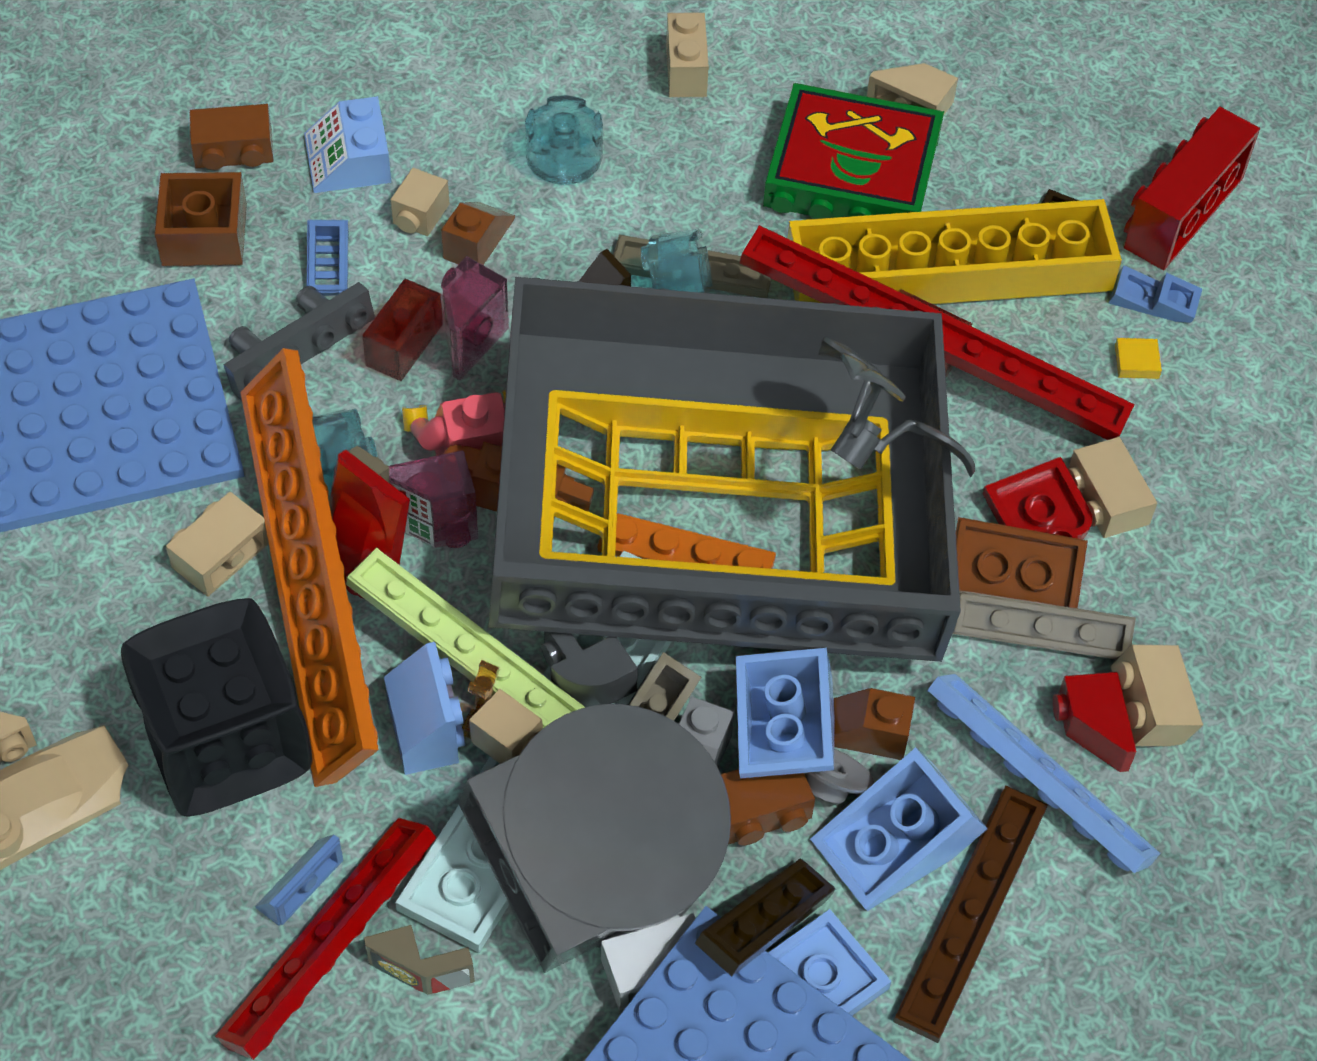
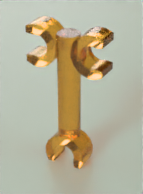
[462,660,500,739]

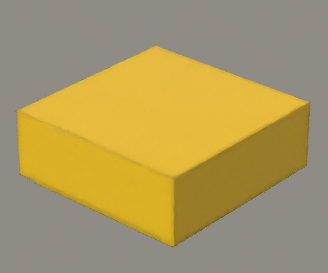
[1115,338,1162,379]

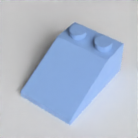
[736,647,835,779]
[810,747,988,911]

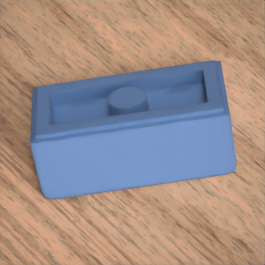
[255,835,343,926]

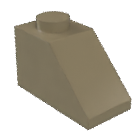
[628,652,702,721]

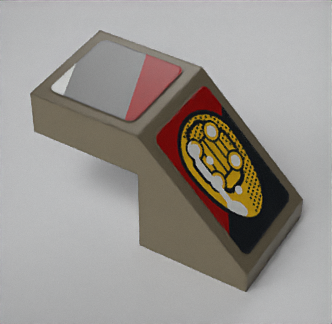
[364,925,475,995]

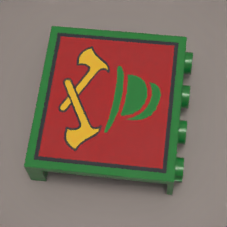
[763,83,944,219]

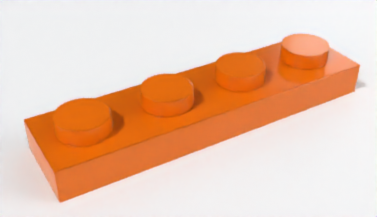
[598,513,776,569]

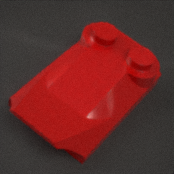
[329,449,410,599]

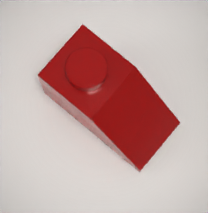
[1052,672,1137,772]

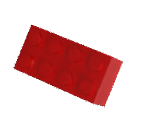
[1124,106,1260,271]

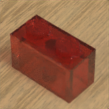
[362,278,443,381]

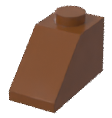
[441,202,515,273]
[834,688,915,760]

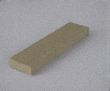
[613,234,772,298]
[952,590,1136,659]

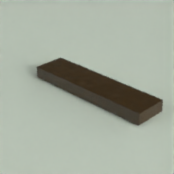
[695,858,836,977]

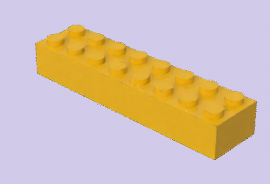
[787,199,1122,305]

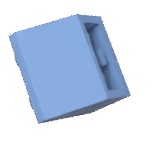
[384,642,465,775]

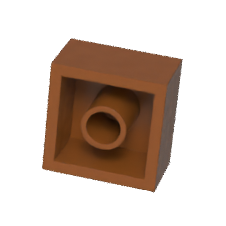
[155,172,247,266]

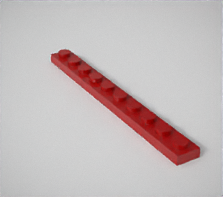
[739,225,1135,440]

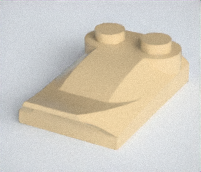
[0,725,129,870]

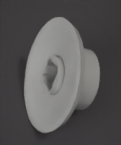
[805,749,874,803]

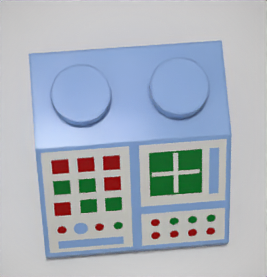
[304,96,392,193]

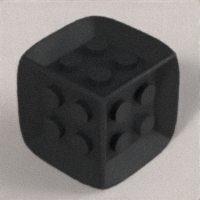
[121,598,312,816]

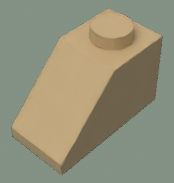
[867,63,958,115]

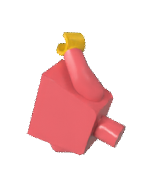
[402,390,506,466]

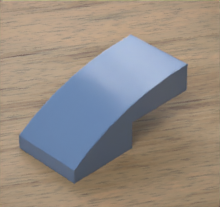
[1108,265,1202,323]

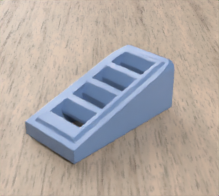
[307,220,349,296]

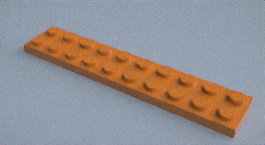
[240,348,379,787]

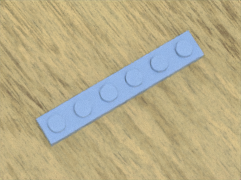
[927,674,1161,873]

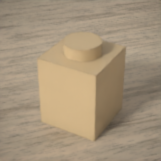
[391,168,450,236]
[469,689,543,764]

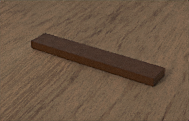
[894,785,1048,1043]

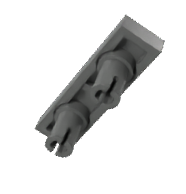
[223,282,375,401]

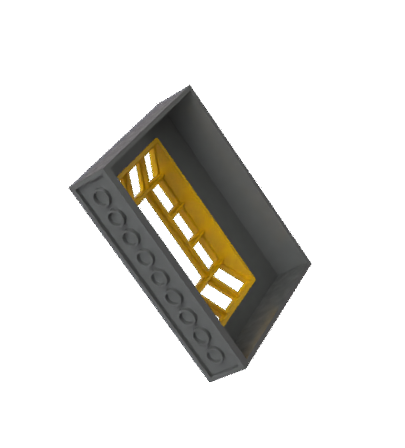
[488,277,961,662]

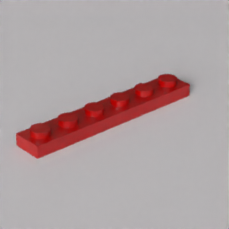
[215,818,436,1060]

